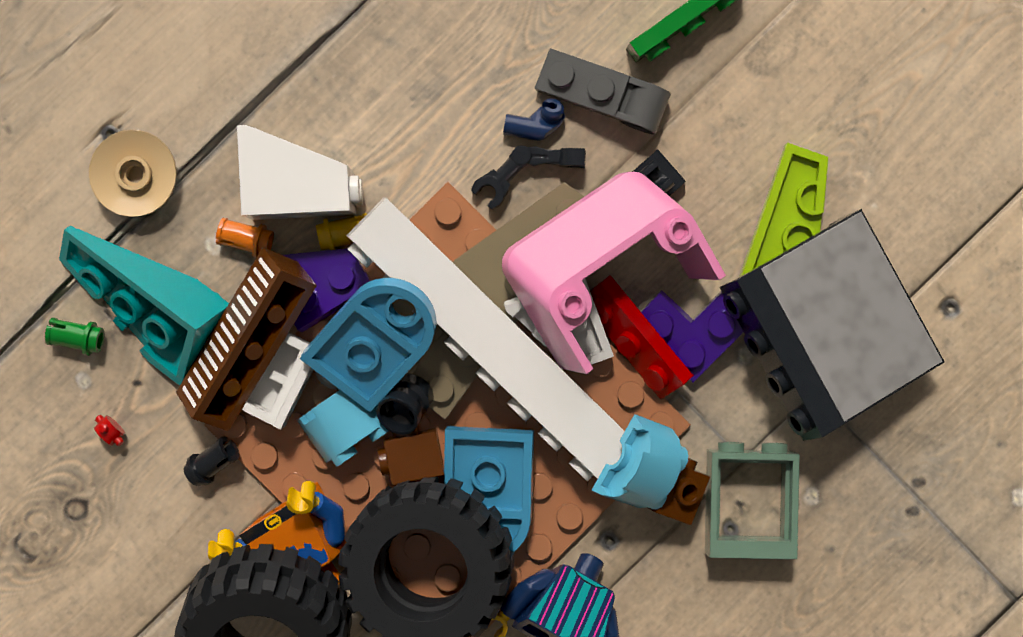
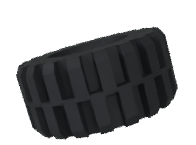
[338,476,514,637]
[174,544,352,637]

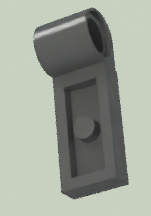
[535,48,671,135]

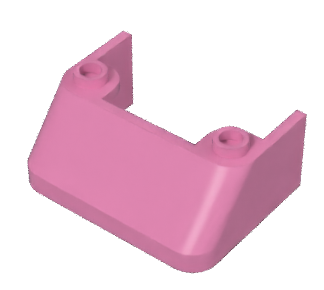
[502,172,726,374]

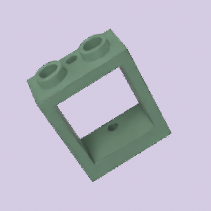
[705,442,800,559]

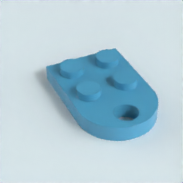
[300,278,436,412]
[444,426,534,552]

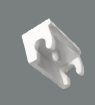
[242,332,314,430]

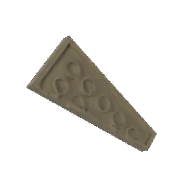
[392,182,584,419]

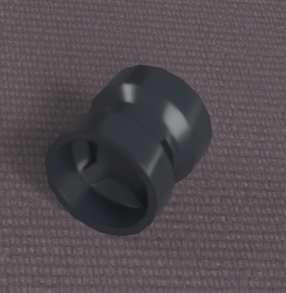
[376,373,434,435]

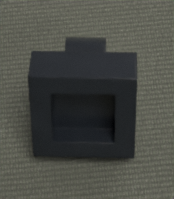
[632,149,686,196]

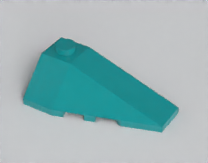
[59,226,229,386]

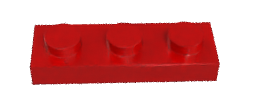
[590,275,694,399]

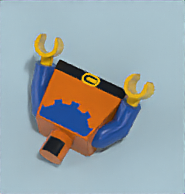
[208,481,346,584]

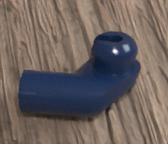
[503,98,565,141]

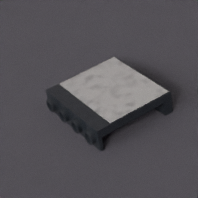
[719,209,945,441]

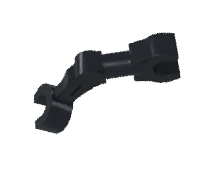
[471,145,586,210]

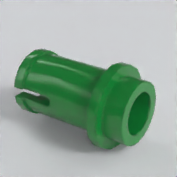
[45,318,105,356]

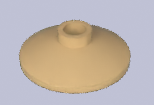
[89,130,177,217]

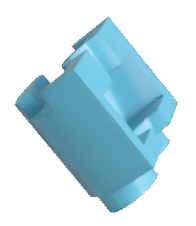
[297,390,389,467]
[592,414,688,509]

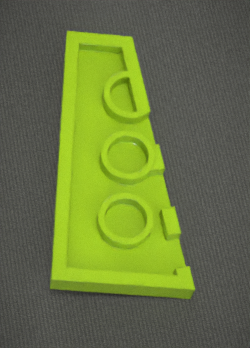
[739,143,828,277]

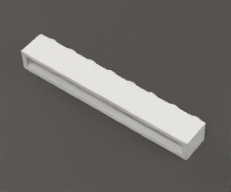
[346,197,625,481]

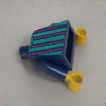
[491,553,620,637]

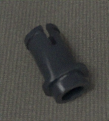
[183,436,240,486]

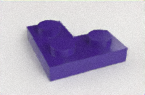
[641,290,743,382]

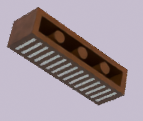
[176,247,317,431]

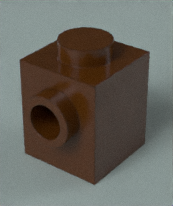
[378,426,444,485]
[647,458,710,525]

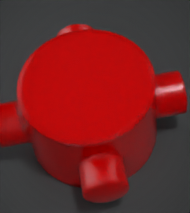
[94,415,125,447]

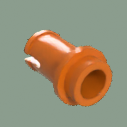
[215,217,274,258]

